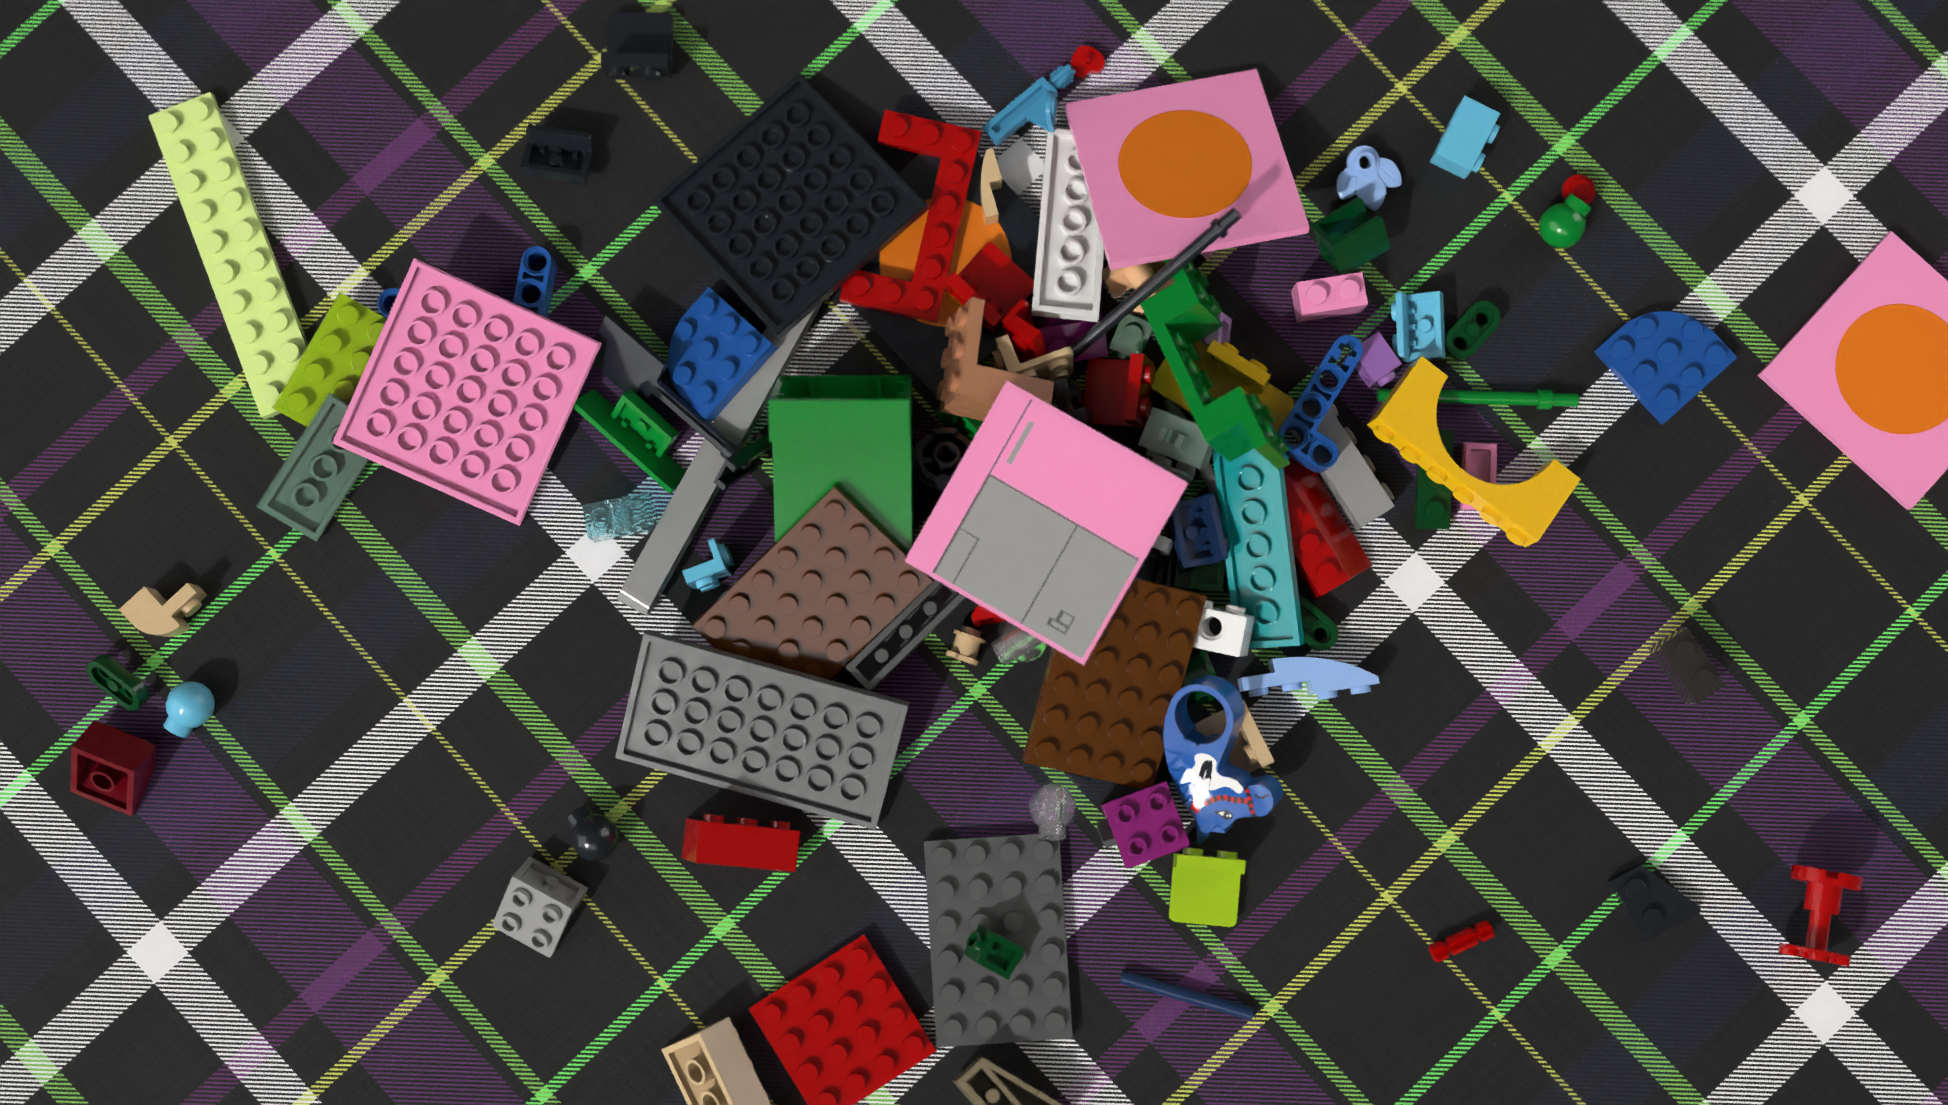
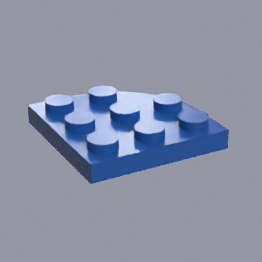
[668,287,777,423]
[1594,311,1737,425]

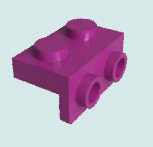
[1035,309,1108,361]

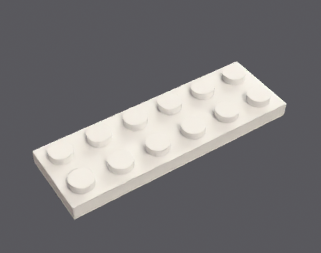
[1031,128,1104,322]

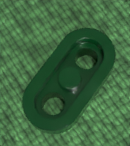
[1445,301,1501,360]
[1299,596,1338,651]
[86,654,148,711]

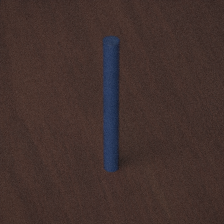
[1119,970,1254,1021]

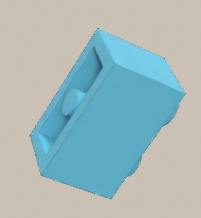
[1429,96,1500,179]

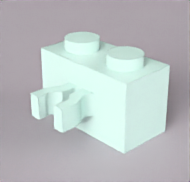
[1138,407,1213,471]

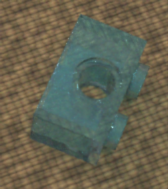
[582,492,659,542]

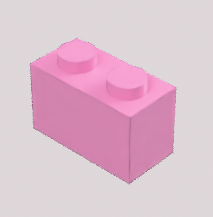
[1291,272,1368,323]

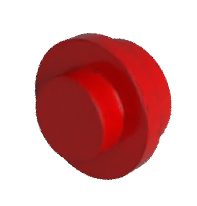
[1562,174,1596,205]

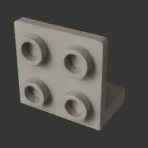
[492,856,589,957]

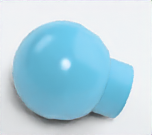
[163,681,215,738]

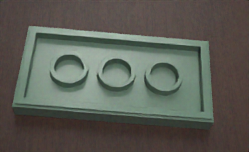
[256,393,369,542]

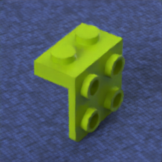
[1169,848,1246,927]

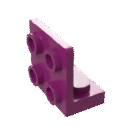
[1100,781,1190,869]

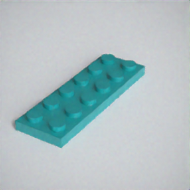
[1212,448,1305,648]

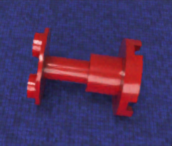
[1778,865,1863,967]

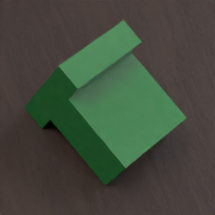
[768,374,914,553]

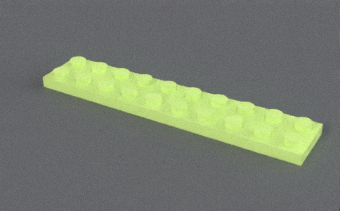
[148,92,308,419]

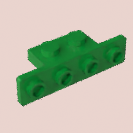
[573,389,686,493]

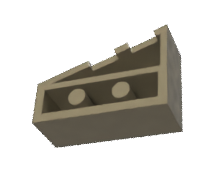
[953,1058,1062,1105]

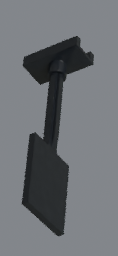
[593,314,772,491]

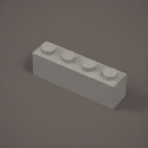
[1289,402,1395,531]

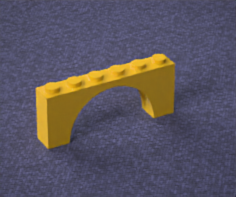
[1367,356,1581,547]

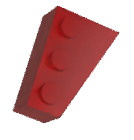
[681,814,800,872]

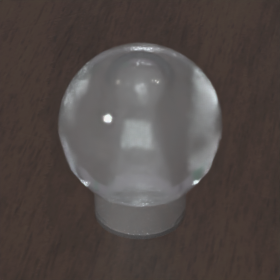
[991,622,1047,665]
[1029,784,1076,841]

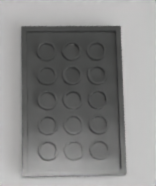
[924,832,1073,1047]

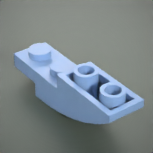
[1237,657,1380,700]

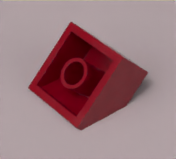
[70,720,156,816]

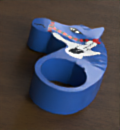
[1163,675,1283,844]

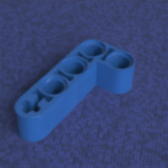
[1277,335,1363,473]

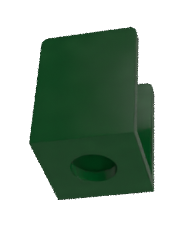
[1311,197,1390,275]

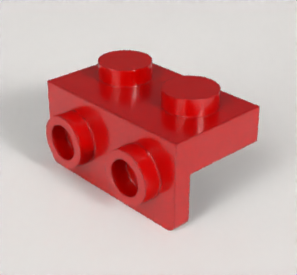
[1001,298,1047,364]

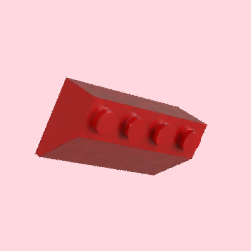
[1283,458,1373,599]

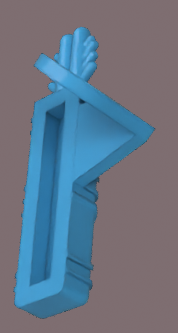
[983,64,1076,146]

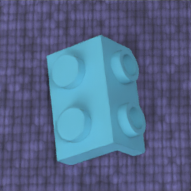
[1391,291,1446,363]
[682,538,735,592]

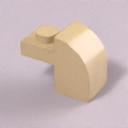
[119,583,207,637]

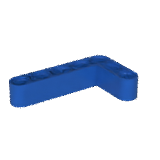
[378,246,557,318]

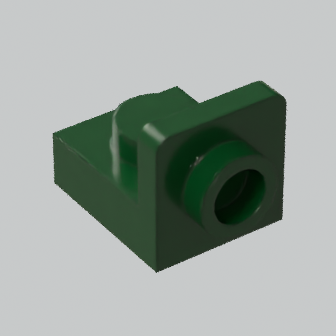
[1182,649,1216,705]
[964,924,1025,980]

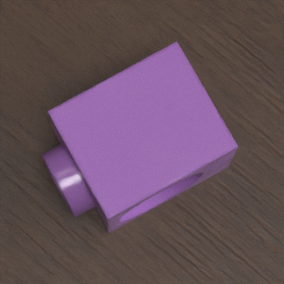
[1346,331,1402,388]

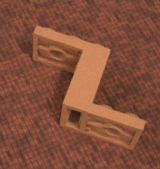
[937,297,1054,421]

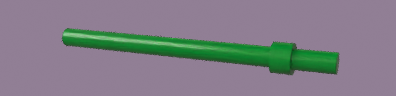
[1377,388,1579,409]

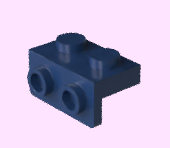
[1168,493,1229,570]

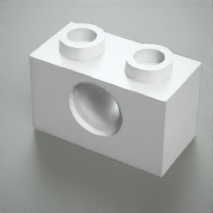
[1193,599,1255,657]

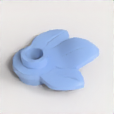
[1336,145,1402,211]

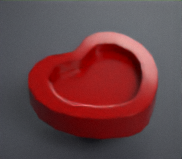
[1070,45,1105,79]

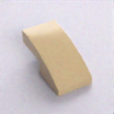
[980,148,1002,226]

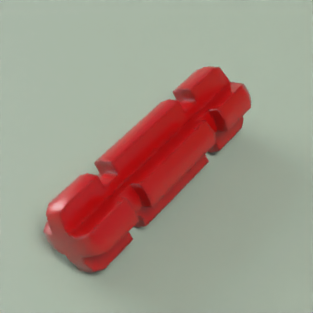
[1428,920,1495,962]

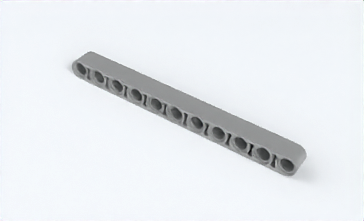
[617,303,822,616]

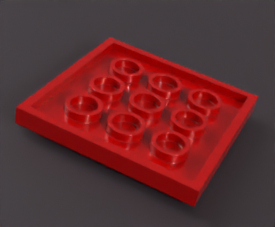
[749,934,937,1105]

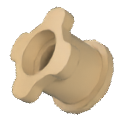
[946,625,986,666]

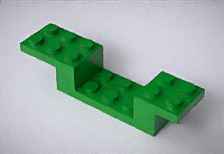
[1140,257,1291,470]

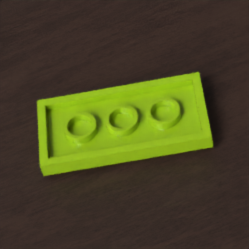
[271,292,387,427]

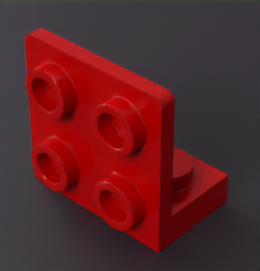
[945,242,1034,334]

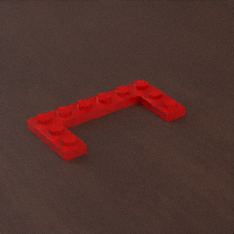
[839,110,981,324]

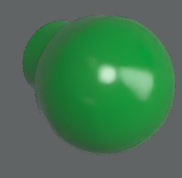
[1539,193,1592,249]

